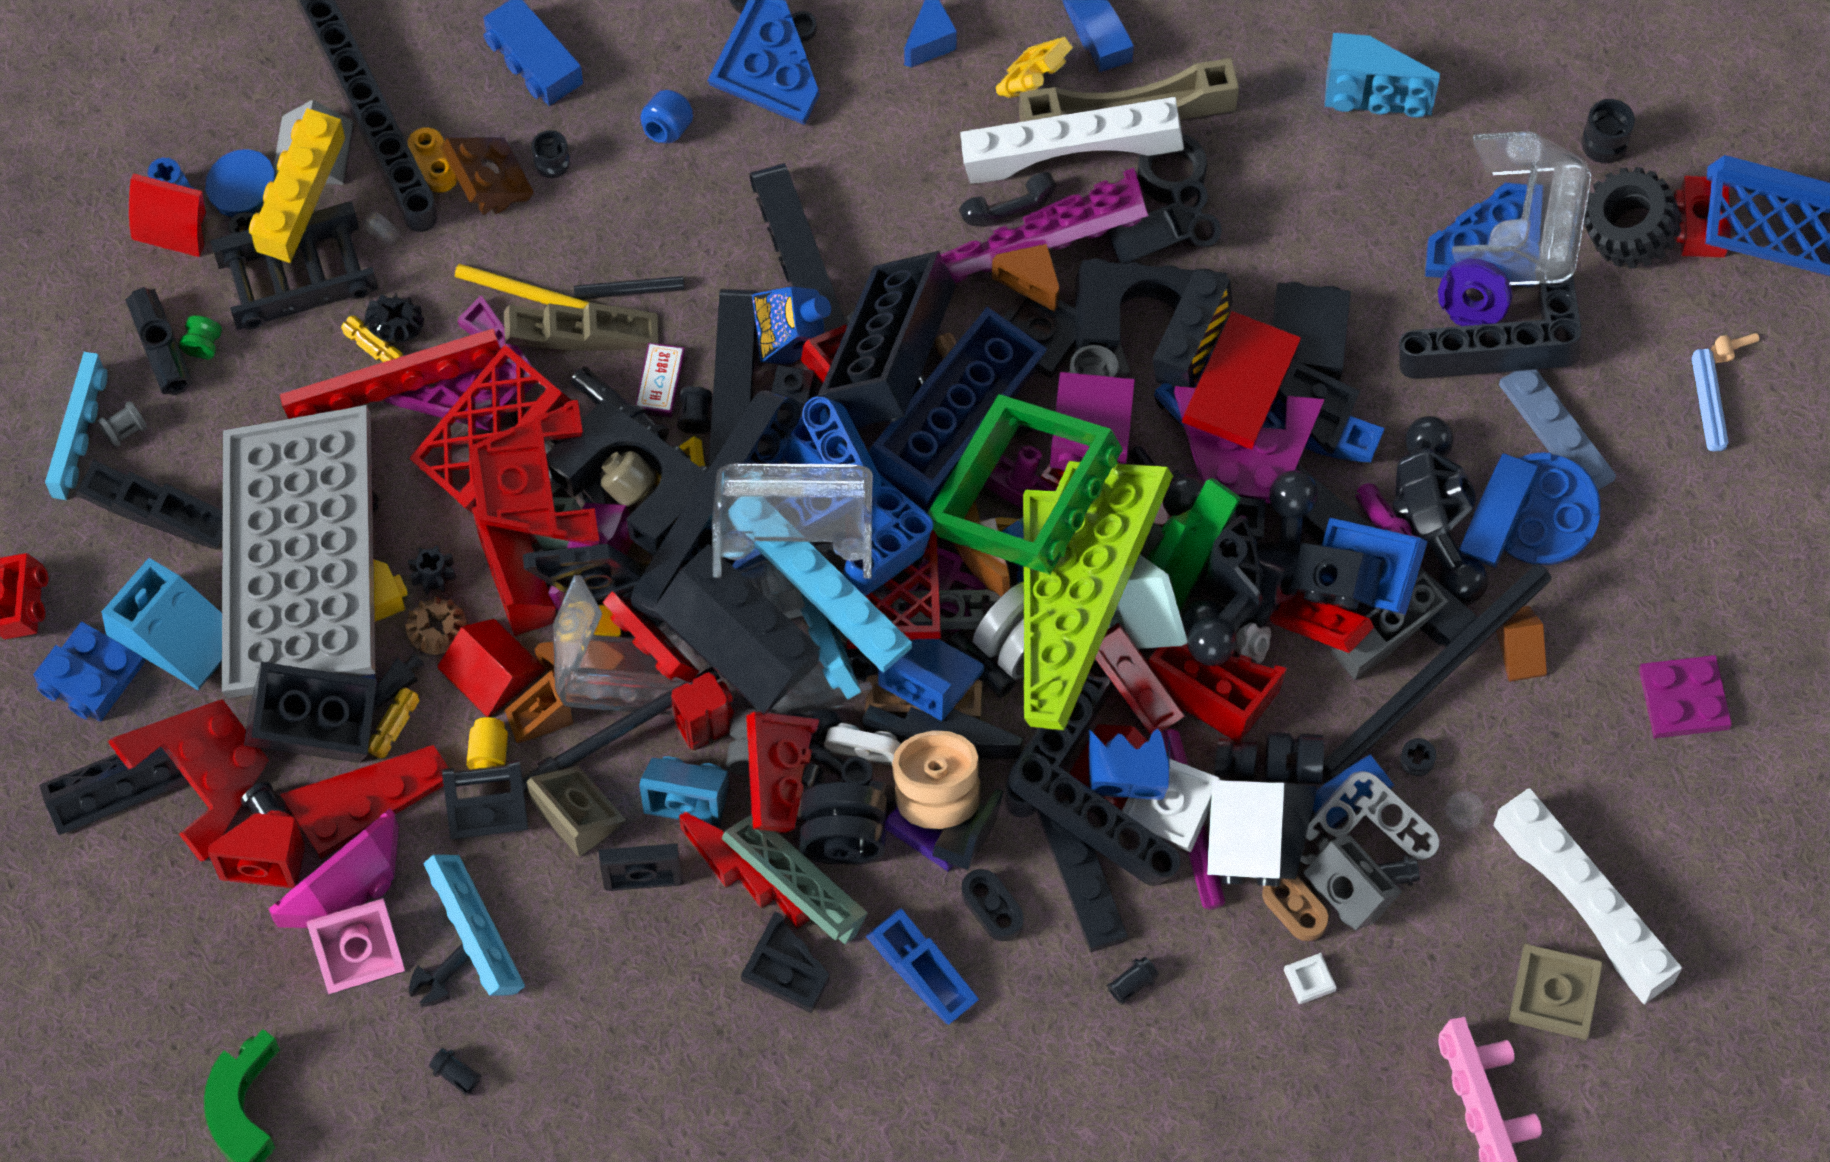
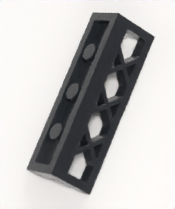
[39,746,188,835]

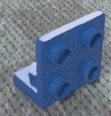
[878,639,984,721]

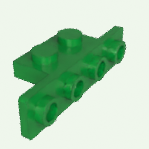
[1147,478,1240,614]

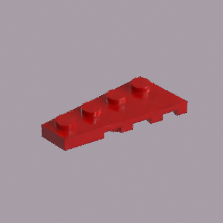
[280,745,449,859]

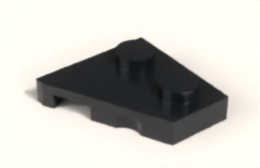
[1276,360,1360,455]
[741,911,830,1013]

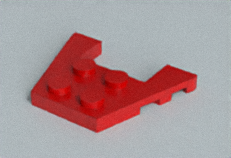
[469,400,599,546]
[107,699,269,861]

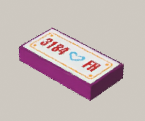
[635,343,685,418]

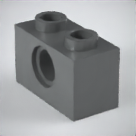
[1304,835,1402,931]

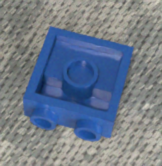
[33,621,145,722]

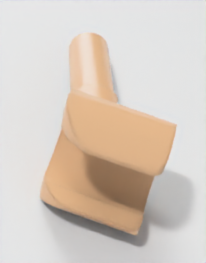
[1711,333,1760,363]

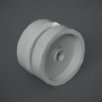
[973,582,1024,680]

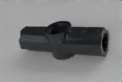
[125,287,192,396]

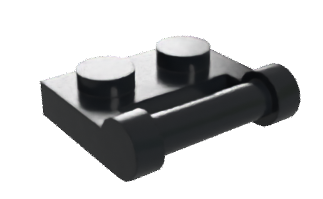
[442,759,529,840]

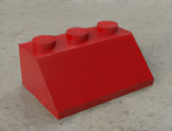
[472,507,557,637]

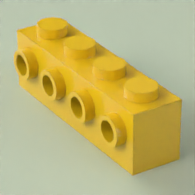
[249,108,345,263]

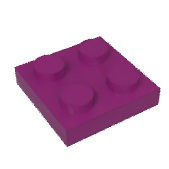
[1639,655,1732,739]

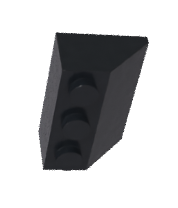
[244,662,377,763]

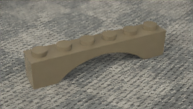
[1019,58,1239,122]

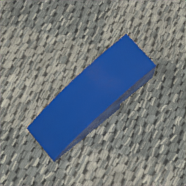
[1062,0,1134,73]
[1459,453,1538,568]
[866,908,979,1025]

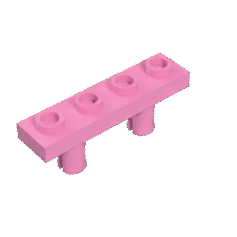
[1439,1016,1542,1162]

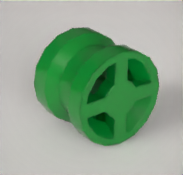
[178,316,223,360]

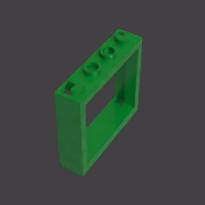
[927,394,1123,575]

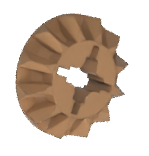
[405,595,467,655]

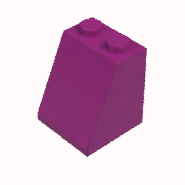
[1050,372,1135,471]

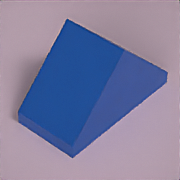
[904,0,957,67]

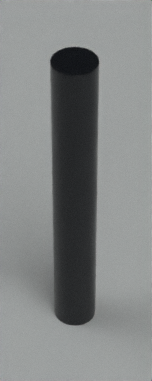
[574,276,684,300]

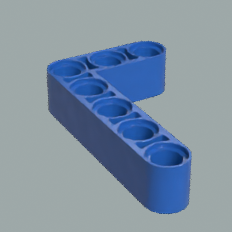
[718,396,881,575]
[783,418,933,596]

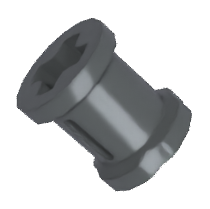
[98,401,148,448]

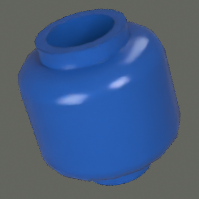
[640,90,693,143]

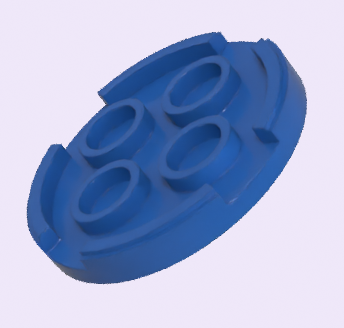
[1504,452,1601,566]

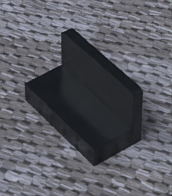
[932,788,1004,870]

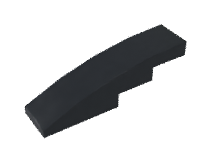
[76,460,223,550]
[863,704,1023,759]

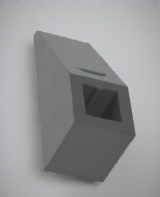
[1331,573,1449,680]

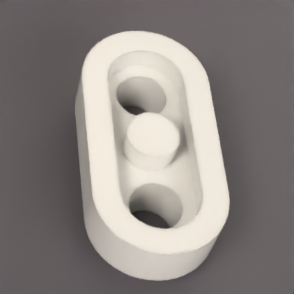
[824,723,901,766]

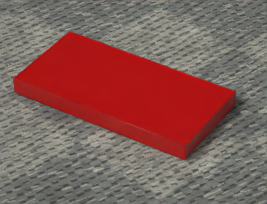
[1182,311,1301,450]

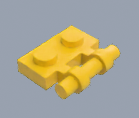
[996,37,1073,98]

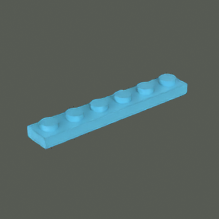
[724,487,912,673]

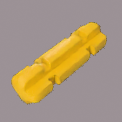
[341,316,403,362]
[368,687,419,759]

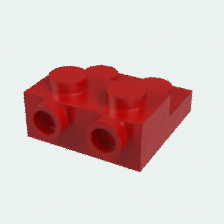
[0,553,49,640]

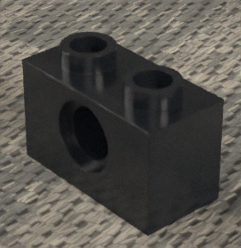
[1291,543,1385,610]

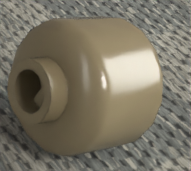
[601,451,657,507]

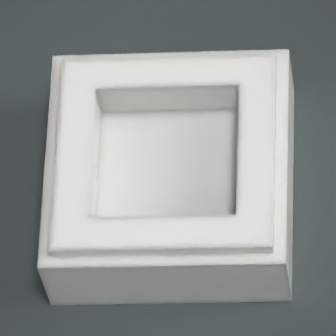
[1284,953,1337,1005]

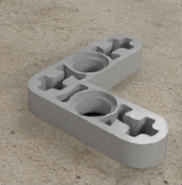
[1300,771,1439,865]

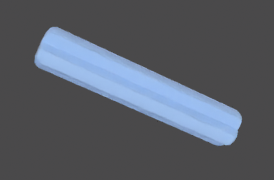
[1692,349,1729,452]

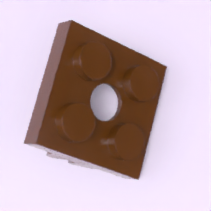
[441,137,534,215]

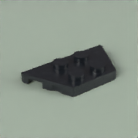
[523,544,646,606]

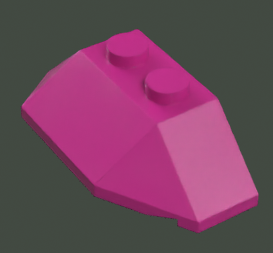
[268,809,399,928]

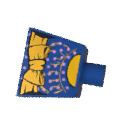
[752,287,831,365]

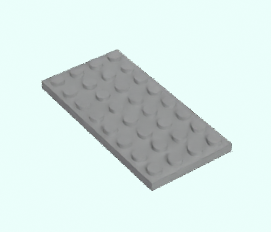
[222,405,375,699]

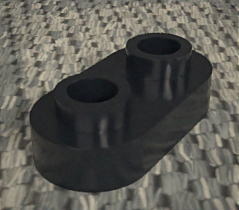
[961,869,1024,941]

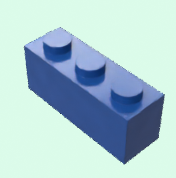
[483,0,583,106]

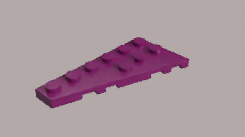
[941,167,1148,283]

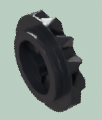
[365,293,424,343]

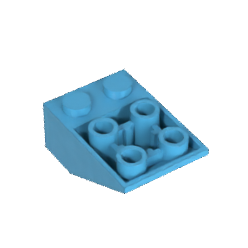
[1325,33,1440,117]
[102,558,222,691]

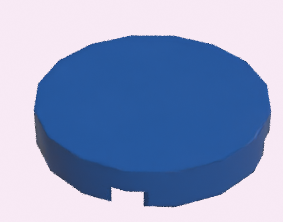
[205,149,277,217]

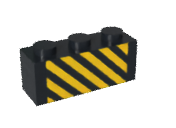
[1153,269,1233,388]

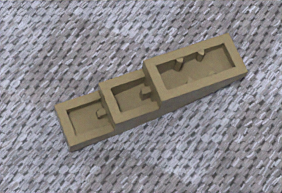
[504,302,659,351]

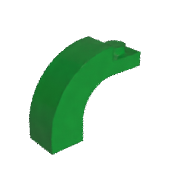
[204,1029,280,1162]

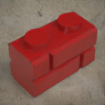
[671,672,734,751]

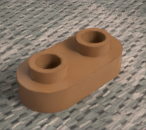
[1262,876,1328,941]

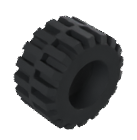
[1582,167,1682,268]

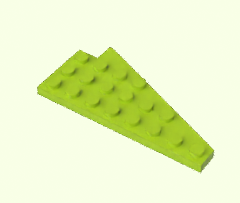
[1023,461,1173,730]

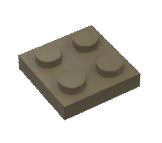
[1508,944,1602,1040]

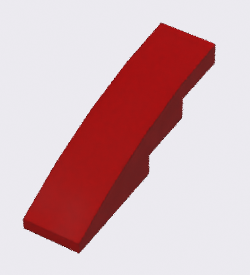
[679,812,810,929]

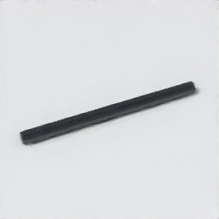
[1323,564,1552,778]

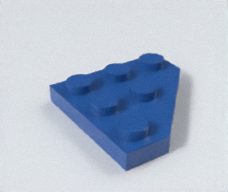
[708,0,820,125]
[1425,182,1542,287]

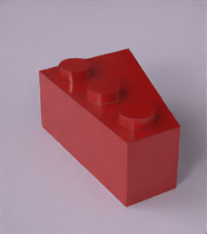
[1148,643,1287,744]

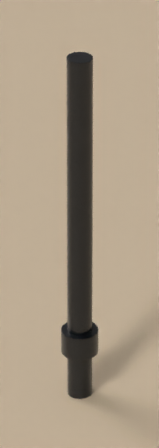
[522,666,721,793]

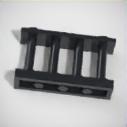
[210,201,379,330]

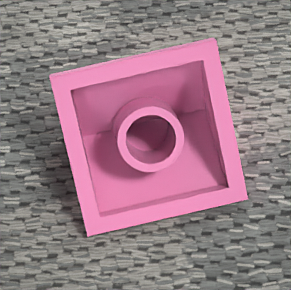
[306,899,405,994]

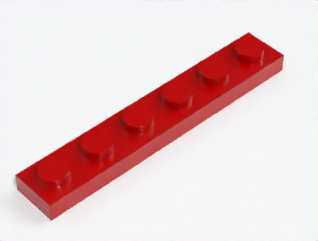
[279,328,501,419]

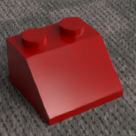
[208,811,305,888]

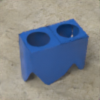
[1089,729,1171,800]

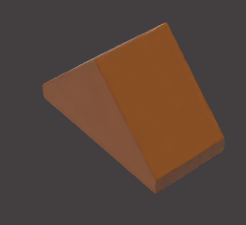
[992,244,1060,312]
[1496,606,1547,682]
[505,670,573,743]

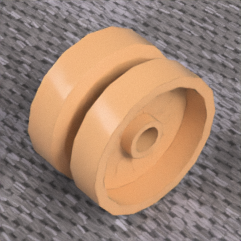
[892,731,981,829]

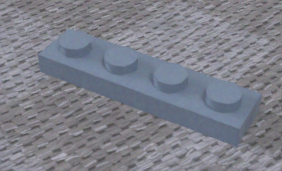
[1499,370,1616,490]

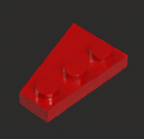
[746,712,819,832]

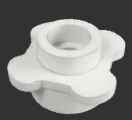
[1236,623,1271,663]

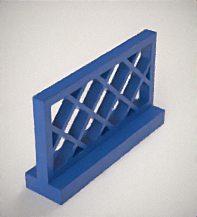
[1705,155,1830,276]

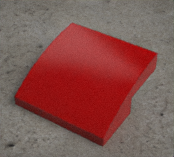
[129,173,206,257]

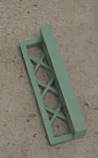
[722,814,868,945]

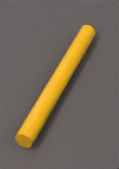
[455,263,588,309]

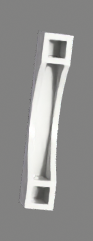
[961,97,1184,183]
[1493,788,1682,1005]

